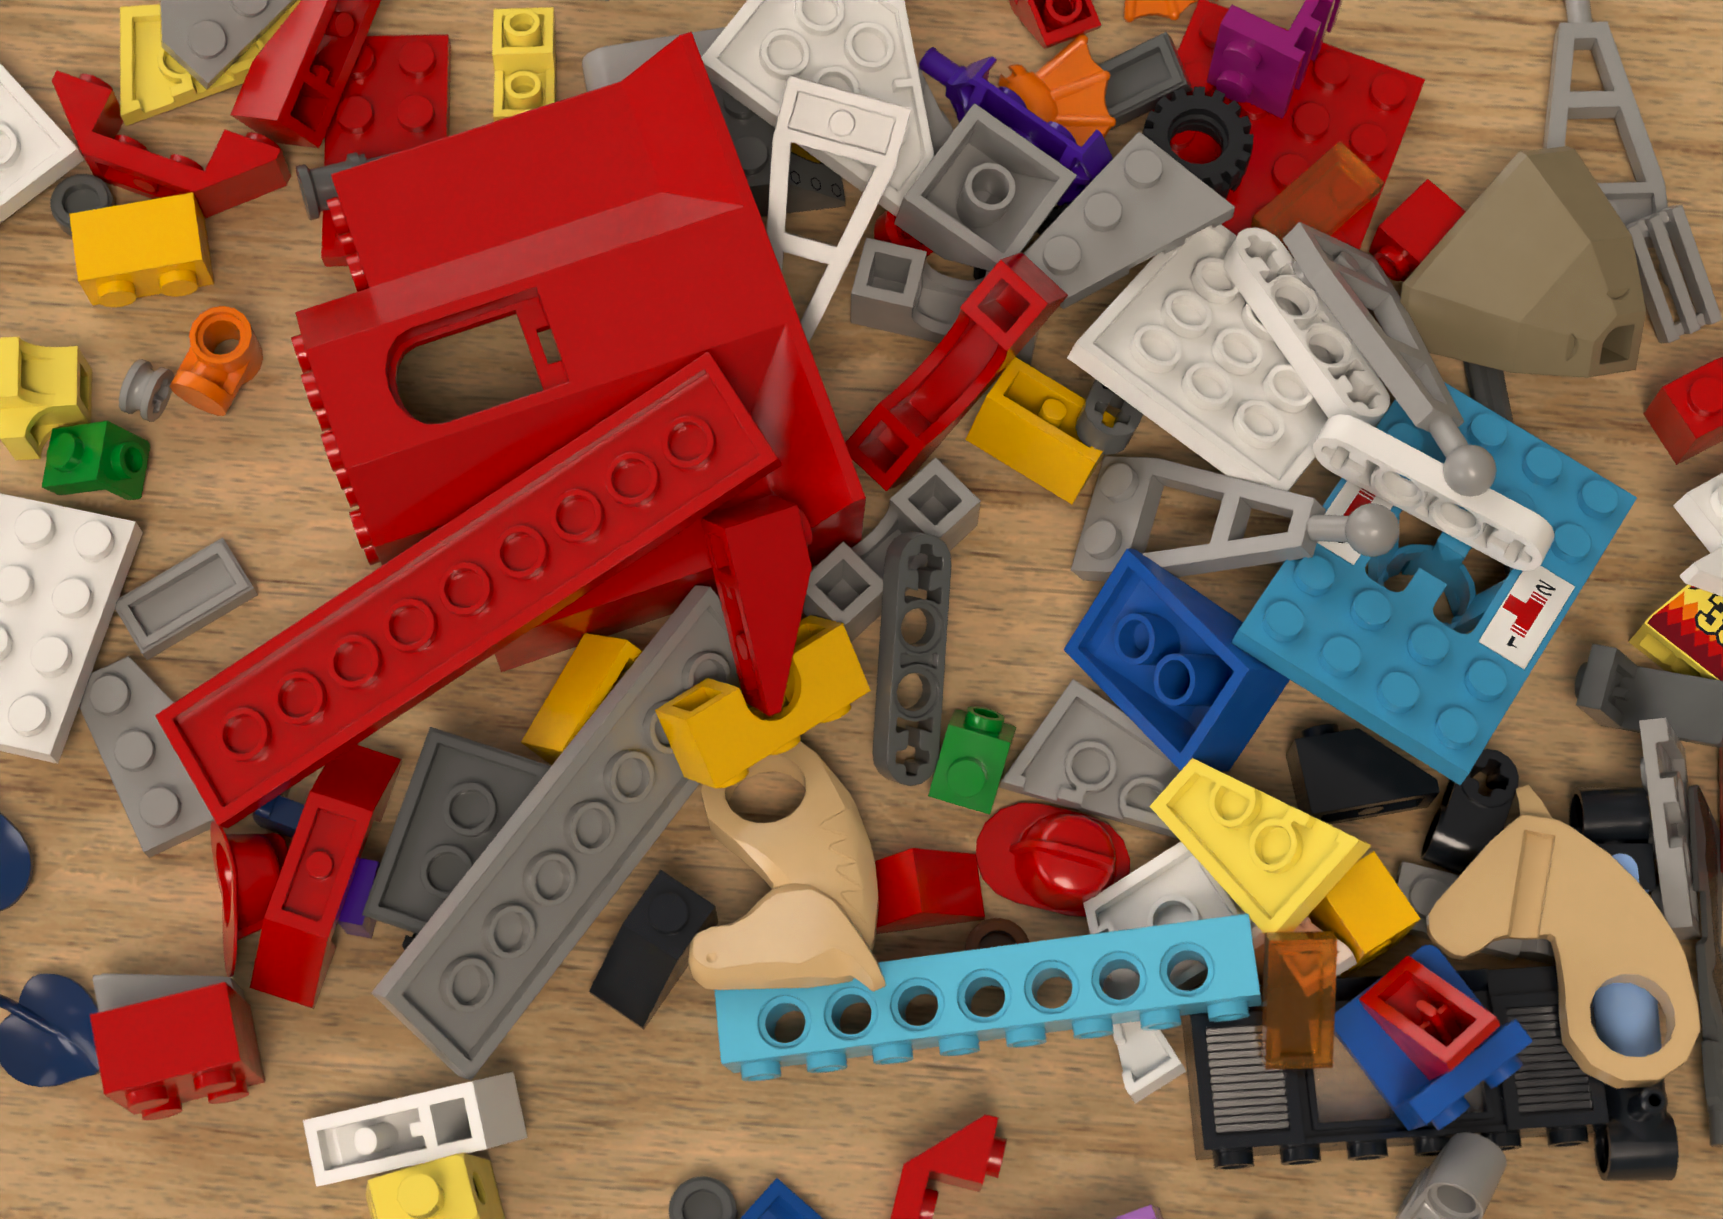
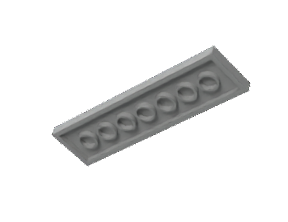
[371,585,752,1080]

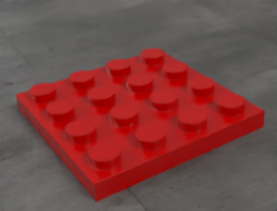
[1153,0,1425,261]

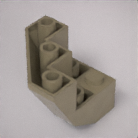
[1400,146,1646,378]

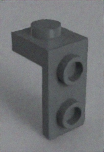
[1575,644,1723,748]

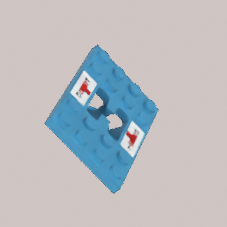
[1231,382,1637,785]

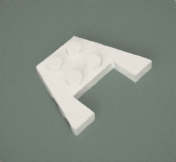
[1083,842,1357,1104]

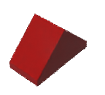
[875,848,985,934]
[1359,955,1500,1080]

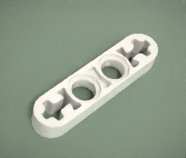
[1224,227,1390,427]
[1313,414,1555,571]

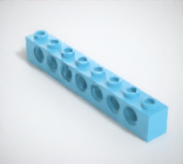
[714,914,1262,1081]

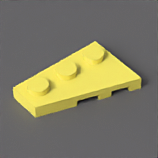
[120,0,301,126]
[1150,758,1372,944]

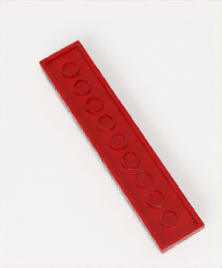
[155,351,783,829]

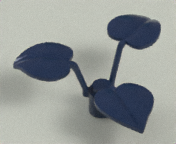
[0,812,100,1087]

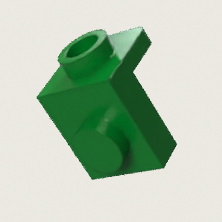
[42,421,150,501]
[928,706,1016,815]

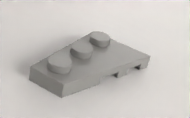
[1023,132,1235,309]
[1000,679,1180,839]
[1639,718,1702,940]

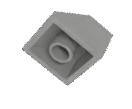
[894,103,1077,271]

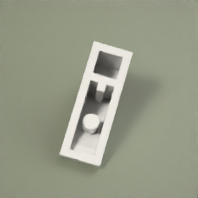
[303,1072,528,1187]

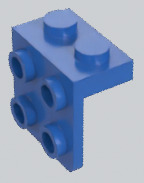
[1330,945,1533,1131]

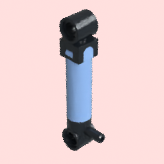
[1569,787,1679,1181]

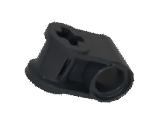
[1421,749,1519,874]

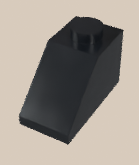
[1286,724,1440,825]
[589,870,718,1030]

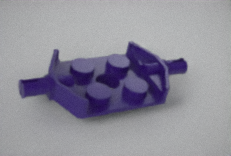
[919,47,1113,206]

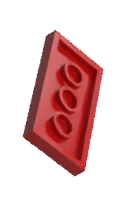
[321,35,451,267]

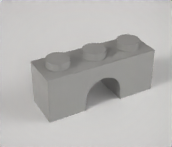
[851,238,1039,364]
[802,457,981,642]

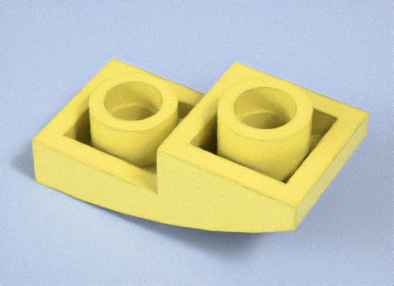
[492,7,556,122]

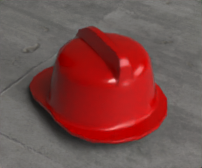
[976,803,1130,917]
[210,820,288,977]

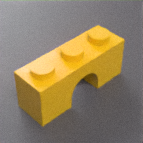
[655,615,871,789]

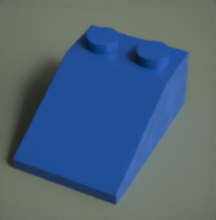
[1064,548,1290,772]

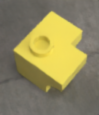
[0,337,92,460]

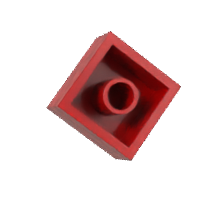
[90,981,265,1120]

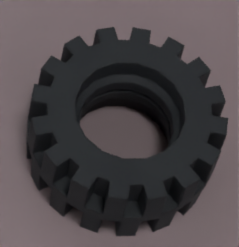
[1142,87,1253,199]

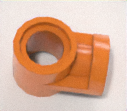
[169,306,263,416]

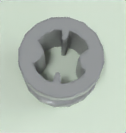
[119,359,174,422]

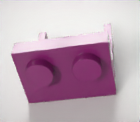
[1207,0,1343,119]

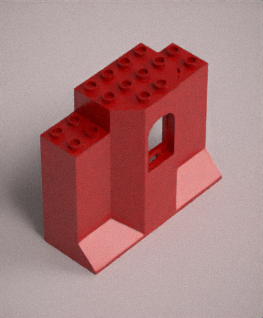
[291,31,866,672]

